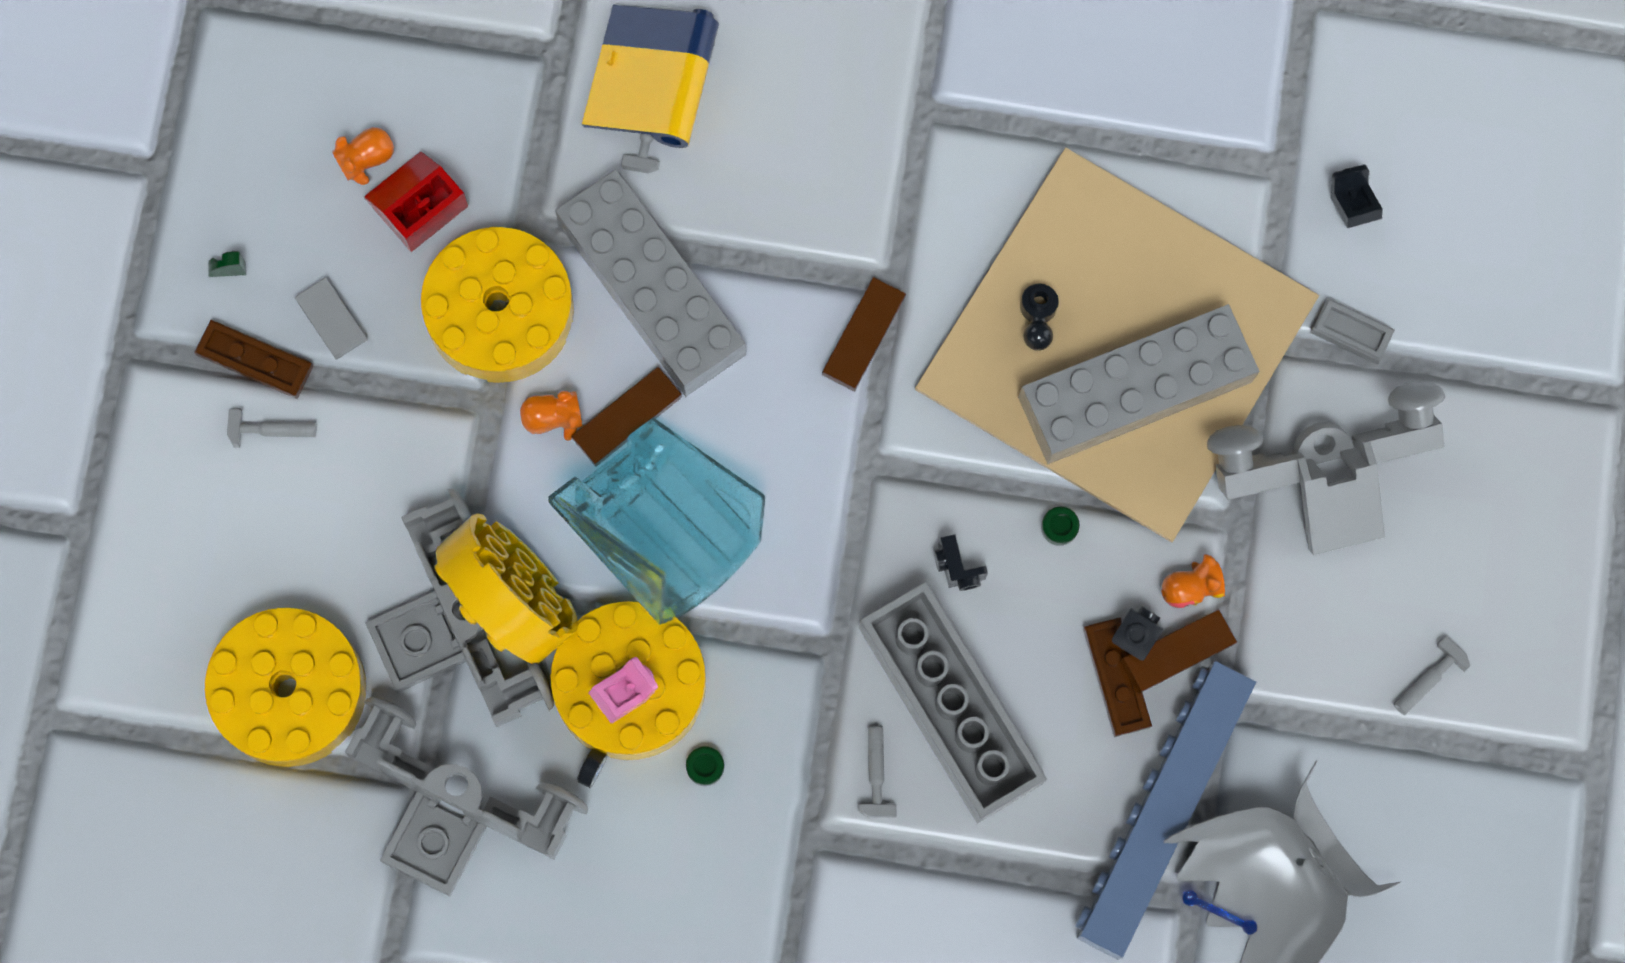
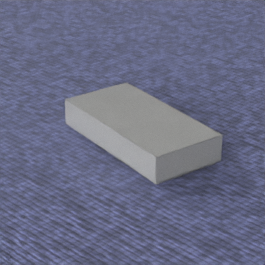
[294,278,367,360]
[1311,298,1395,365]

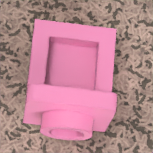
[589,657,658,724]

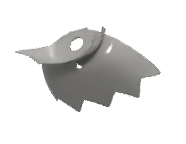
[1164,760,1401,963]

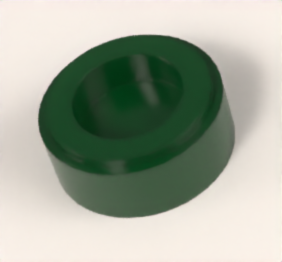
[1041,506,1080,546]
[686,746,724,786]

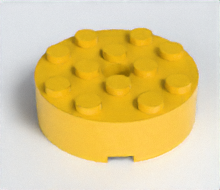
[421,227,574,383]
[434,514,578,664]
[551,601,706,760]
[205,608,366,767]

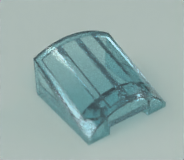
[548,417,766,625]

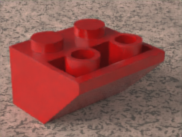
[364,151,468,252]

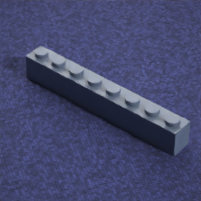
[1075,661,1256,960]

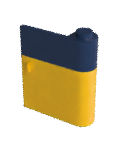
[581,5,719,148]

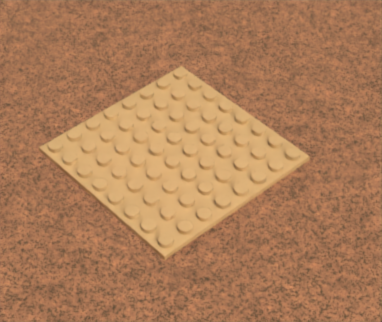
[915,147,1320,543]

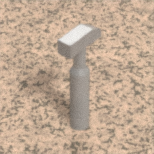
[621,134,660,173]
[227,409,317,448]
[1394,636,1471,715]
[857,727,897,818]

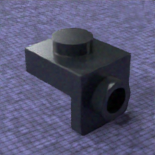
[1331,164,1383,229]
[934,534,988,591]
[1112,606,1164,660]

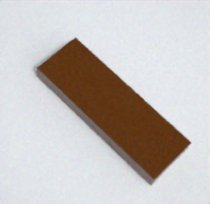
[822,277,906,392]
[194,320,314,399]
[571,367,682,467]
[1120,609,1237,694]
[1083,617,1152,738]

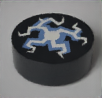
[577,749,608,788]

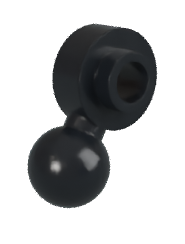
[1020,284,1059,351]

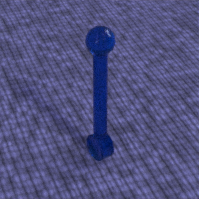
[1182,890,1258,935]

